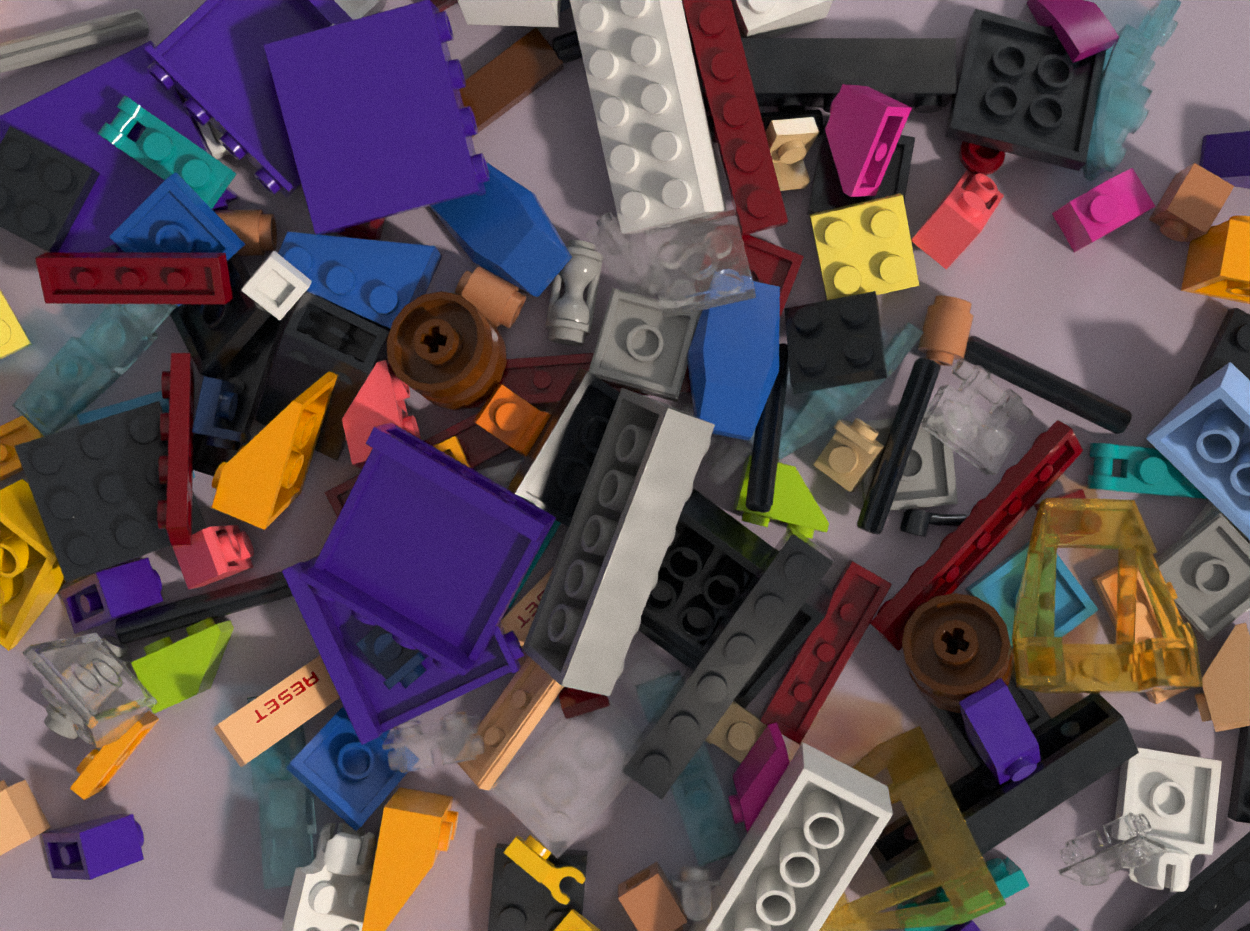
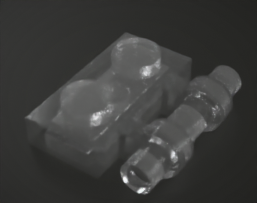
[920,359,1033,475]

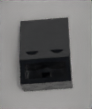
[255,291,389,461]

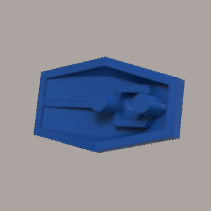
[430,161,572,297]
[687,273,780,441]

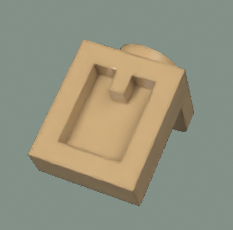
[765,117,819,191]
[813,418,885,492]
[705,701,767,763]

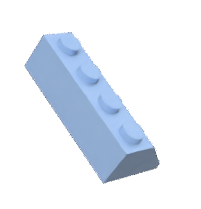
[1146,362,1250,540]

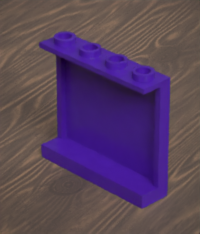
[144,0,353,198]
[264,0,490,236]
[0,40,238,252]
[298,422,556,676]
[282,556,525,745]

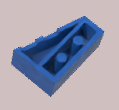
[278,232,442,331]

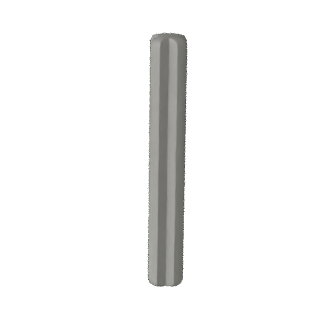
[0,9,149,73]

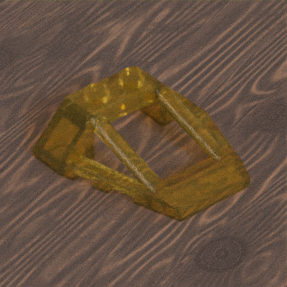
[1012,498,1203,694]
[819,726,1007,931]

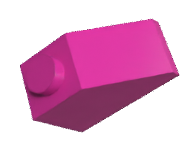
[825,84,912,197]
[1052,168,1155,253]
[728,723,790,833]

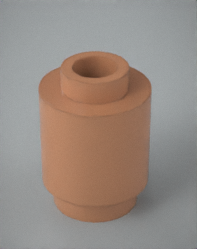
[215,209,277,256]
[455,266,526,329]
[918,295,974,366]

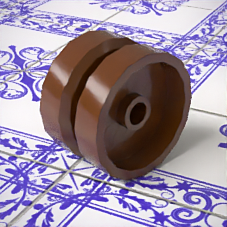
[387,291,507,410]
[902,593,1013,713]

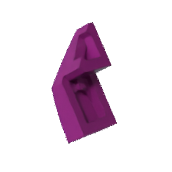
[1026,0,1119,63]

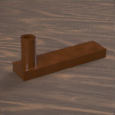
[459,27,564,137]

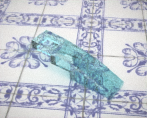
[778,322,924,460]

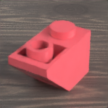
[911,170,1004,270]
[342,360,421,469]
[172,525,254,590]

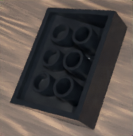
[639,488,834,709]

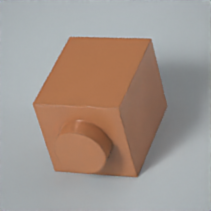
[1149,163,1234,243]
[618,861,688,931]

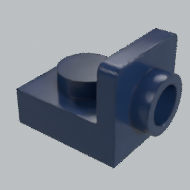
[192,376,251,450]
[356,625,428,690]

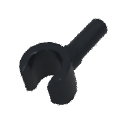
[900,509,967,537]

